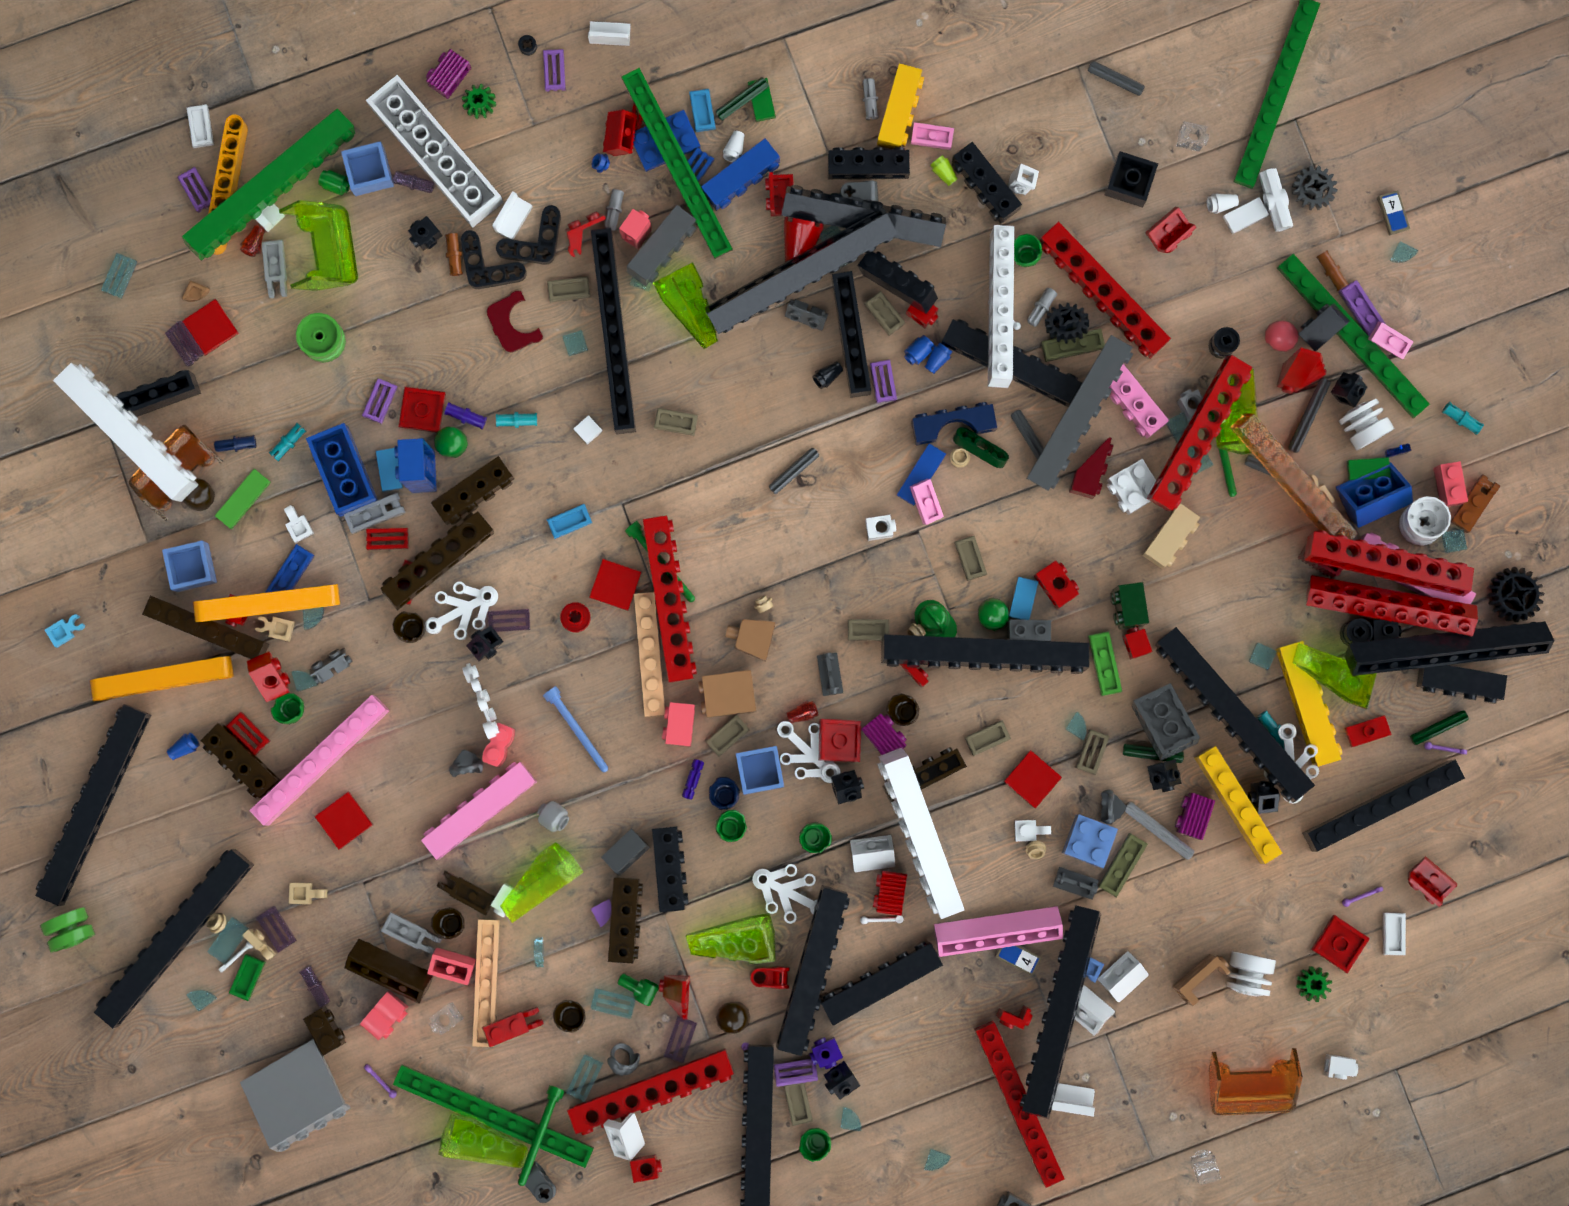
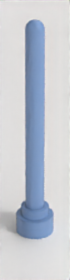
[543,686,608,772]

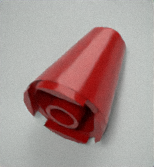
[784,216,824,262]

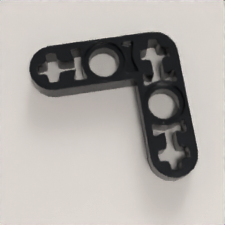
[496,205,561,265]
[461,230,527,289]

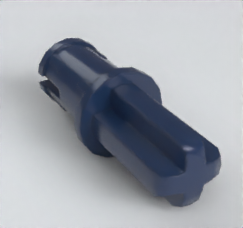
[214,435,257,452]

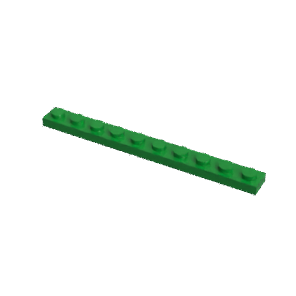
[1234,0,1321,189]
[621,68,733,259]
[1277,253,1430,419]
[393,1064,594,1168]

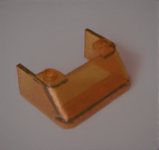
[129,425,223,521]
[1209,1048,1303,1115]

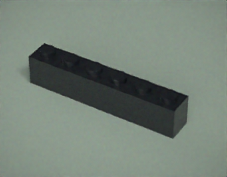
[831,271,871,398]
[821,941,943,1026]

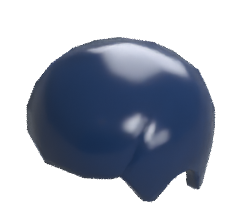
[709,777,740,810]

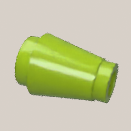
[930,155,958,186]

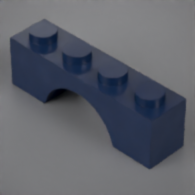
[911,402,997,446]

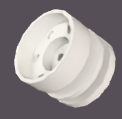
[1339,399,1395,451]
[1399,496,1451,546]
[1225,951,1276,997]

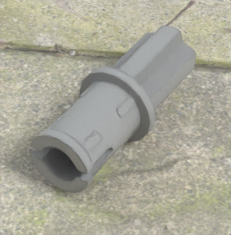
[862,78,879,120]
[604,189,624,231]
[1027,288,1058,327]

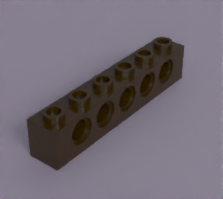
[380,511,494,611]

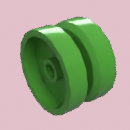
[296,313,346,363]
[40,907,96,953]

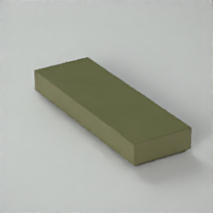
[1041,328,1105,362]
[1098,833,1148,898]

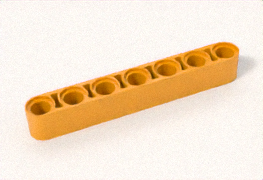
[208,114,248,255]
[193,584,340,622]
[90,656,234,701]

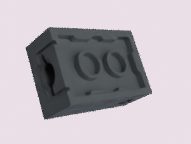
[1132,683,1200,761]

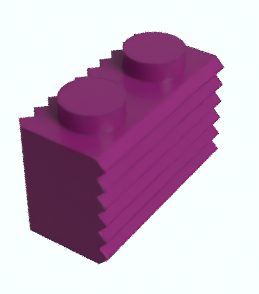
[426,49,471,99]
[861,714,907,755]
[1175,793,1215,840]

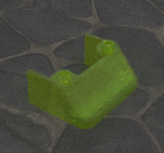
[279,200,358,291]

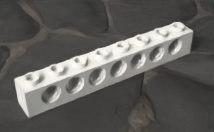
[988,225,1014,388]

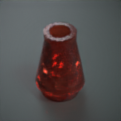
[240,225,265,257]
[786,700,819,724]

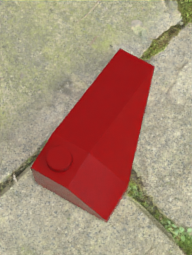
[1277,347,1327,394]
[659,975,690,1020]

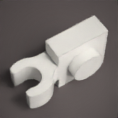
[284,505,314,543]
[1015,820,1051,842]

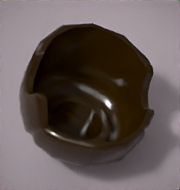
[183,478,215,511]
[392,611,426,643]
[886,693,920,726]
[431,907,465,939]
[553,1000,586,1033]
[716,1002,750,1034]

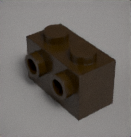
[303,1006,346,1056]

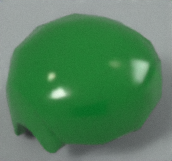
[1014,234,1042,267]
[434,426,468,458]
[978,598,1009,631]
[271,693,305,725]
[715,810,747,842]
[799,822,832,853]
[799,1128,831,1162]

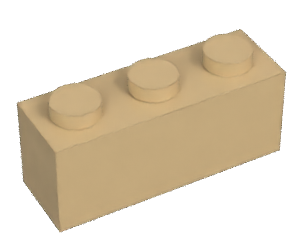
[1142,503,1200,569]

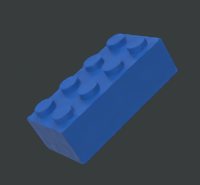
[306,423,378,517]
[394,438,437,493]

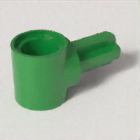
[618,974,659,1006]

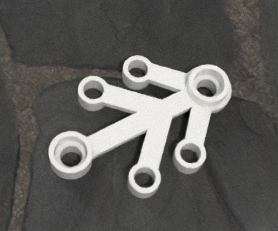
[425,582,498,640]
[462,663,500,739]
[777,721,840,783]
[1264,723,1319,804]
[752,864,818,924]

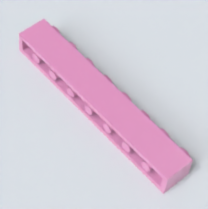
[249,695,390,826]

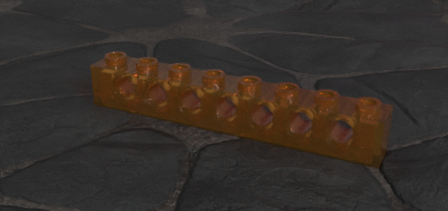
[1230,413,1358,540]

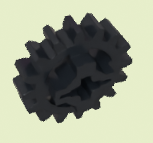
[1045,303,1089,344]

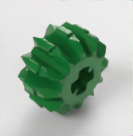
[462,84,497,120]
[1296,966,1332,1002]

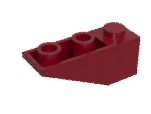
[1069,437,1114,499]

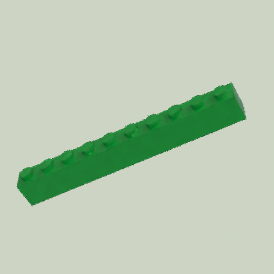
[182,108,355,261]

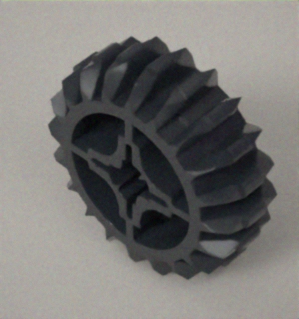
[1487,567,1545,623]

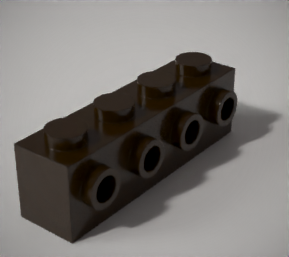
[431,456,515,525]
[200,723,281,798]
[882,747,967,805]
[608,877,643,964]
[344,939,433,1004]

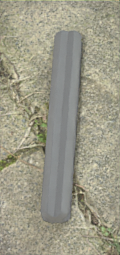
[1125,802,1194,860]

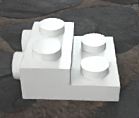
[1107,459,1156,515]

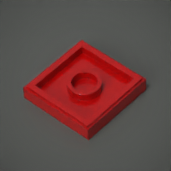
[182,299,239,356]
[398,387,446,433]
[589,559,642,611]
[818,719,861,763]
[1003,750,1062,809]
[314,792,373,850]
[1311,915,1370,973]

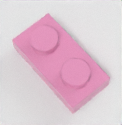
[911,122,954,150]
[1368,321,1413,359]
[910,479,944,525]

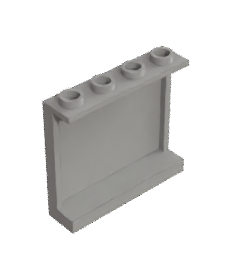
[240,1039,351,1152]

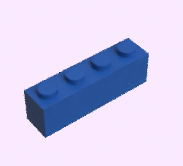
[701,138,780,211]

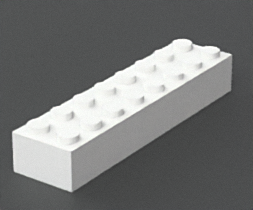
[366,75,504,228]
[53,363,199,502]
[877,748,964,919]

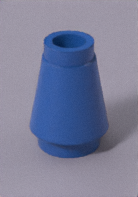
[924,343,952,374]
[167,733,199,760]

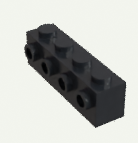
[952,141,1022,224]
[828,147,910,180]
[857,251,938,314]
[116,370,201,417]
[1416,665,1508,704]
[652,826,689,912]

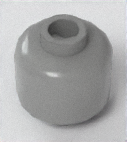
[537,801,569,832]

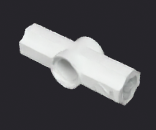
[1258,168,1293,232]

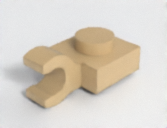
[289,883,328,904]

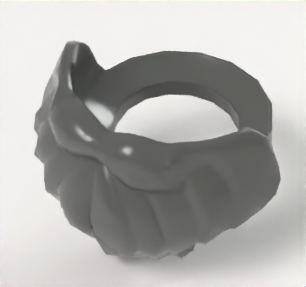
[449,750,483,777]
[1101,789,1127,825]
[607,1043,640,1076]

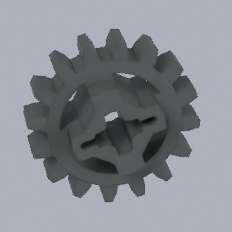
[1292,165,1338,210]

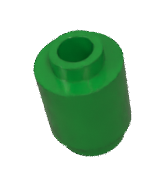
[318,170,350,196]

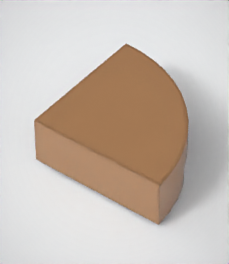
[182,280,210,302]

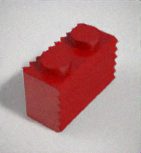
[603,109,637,156]
[873,870,907,916]

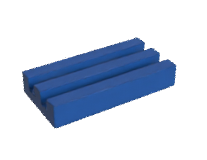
[688,147,714,182]

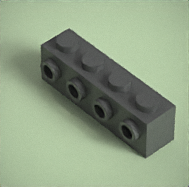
[627,205,697,286]

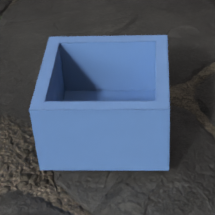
[341,141,394,196]
[162,540,217,592]
[736,746,784,795]
[1062,814,1118,868]

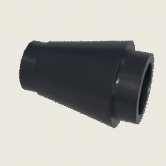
[812,361,843,389]

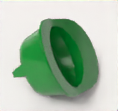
[914,600,957,637]

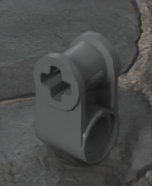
[840,181,879,202]
[518,1161,556,1203]

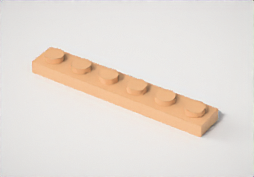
[634,592,665,717]
[472,919,500,1047]

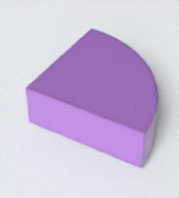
[591,899,612,927]

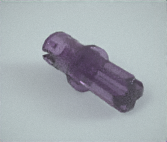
[393,171,435,193]
[299,966,330,1007]

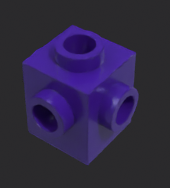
[809,1037,843,1069]

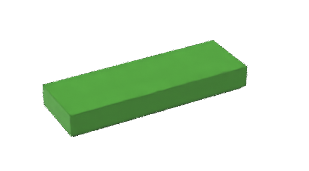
[215,469,271,529]
[1088,631,1122,696]

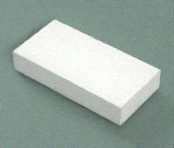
[187,104,214,148]
[1223,197,1269,235]
[1383,913,1406,955]

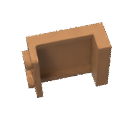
[698,670,756,718]
[1172,954,1231,1006]

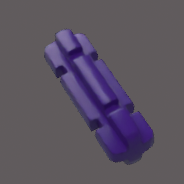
[682,759,704,800]

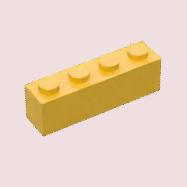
[877,63,925,149]

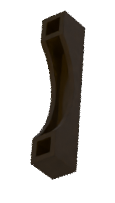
[142,595,270,659]

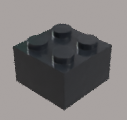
[1104,151,1158,208]
[1299,303,1350,351]

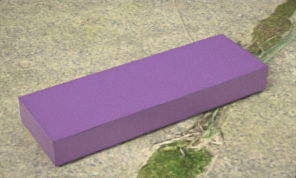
[1338,280,1385,336]

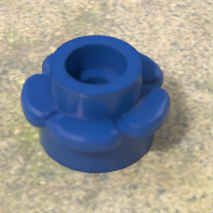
[591,153,610,173]

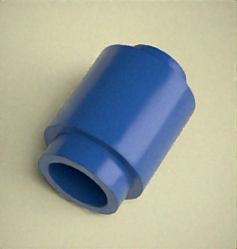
[904,335,934,365]

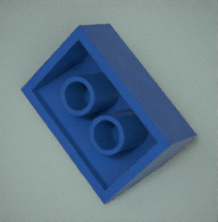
[1336,462,1413,528]

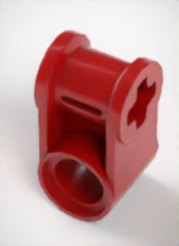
[750,966,790,989]

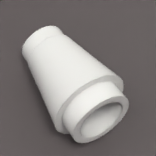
[723,131,745,163]
[1207,194,1239,214]

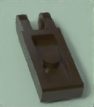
[437,871,496,916]

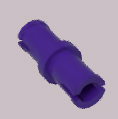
[444,402,487,430]

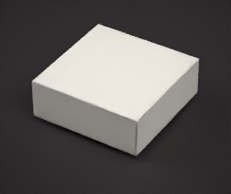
[574,415,602,445]

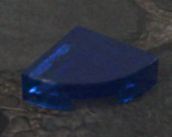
[1385,443,1412,458]

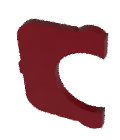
[487,291,544,353]

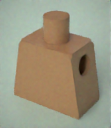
[725,619,775,662]

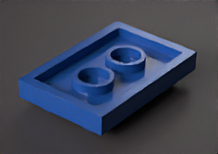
[633,110,701,172]

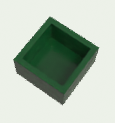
[1110,582,1149,630]

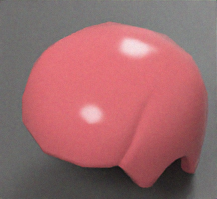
[1265,321,1299,352]

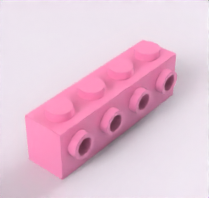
[1109,364,1169,439]

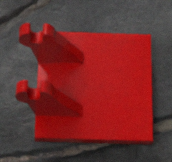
[565,211,606,257]

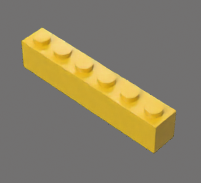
[1275,641,1342,767]
[1194,746,1283,864]

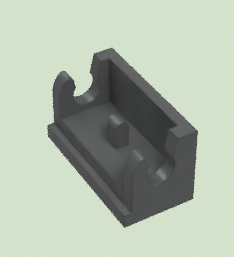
[601,828,650,876]

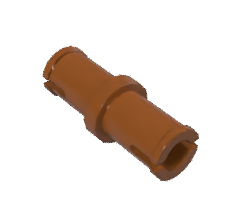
[445,233,463,276]
[1316,250,1349,291]

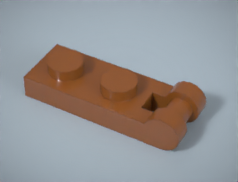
[1451,474,1500,533]

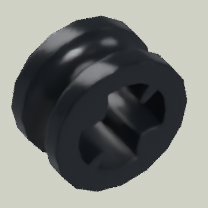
[518,35,537,56]

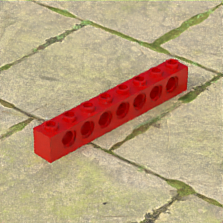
[1040,221,1171,359]
[1146,355,1253,511]
[643,515,697,683]
[1304,530,1474,597]
[1306,575,1478,636]
[974,1021,1065,1188]
[567,1048,734,1136]

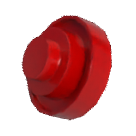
[560,602,591,633]

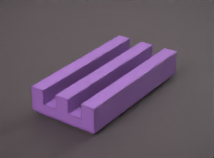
[543,49,566,92]
[178,167,212,213]
[870,360,897,404]
[362,378,397,424]
[773,1059,818,1087]

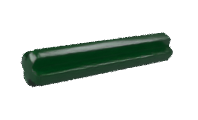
[716,77,769,120]
[1410,710,1469,745]
[1122,744,1184,763]

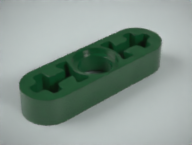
[953,427,1009,468]

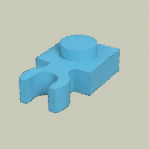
[45,614,85,648]

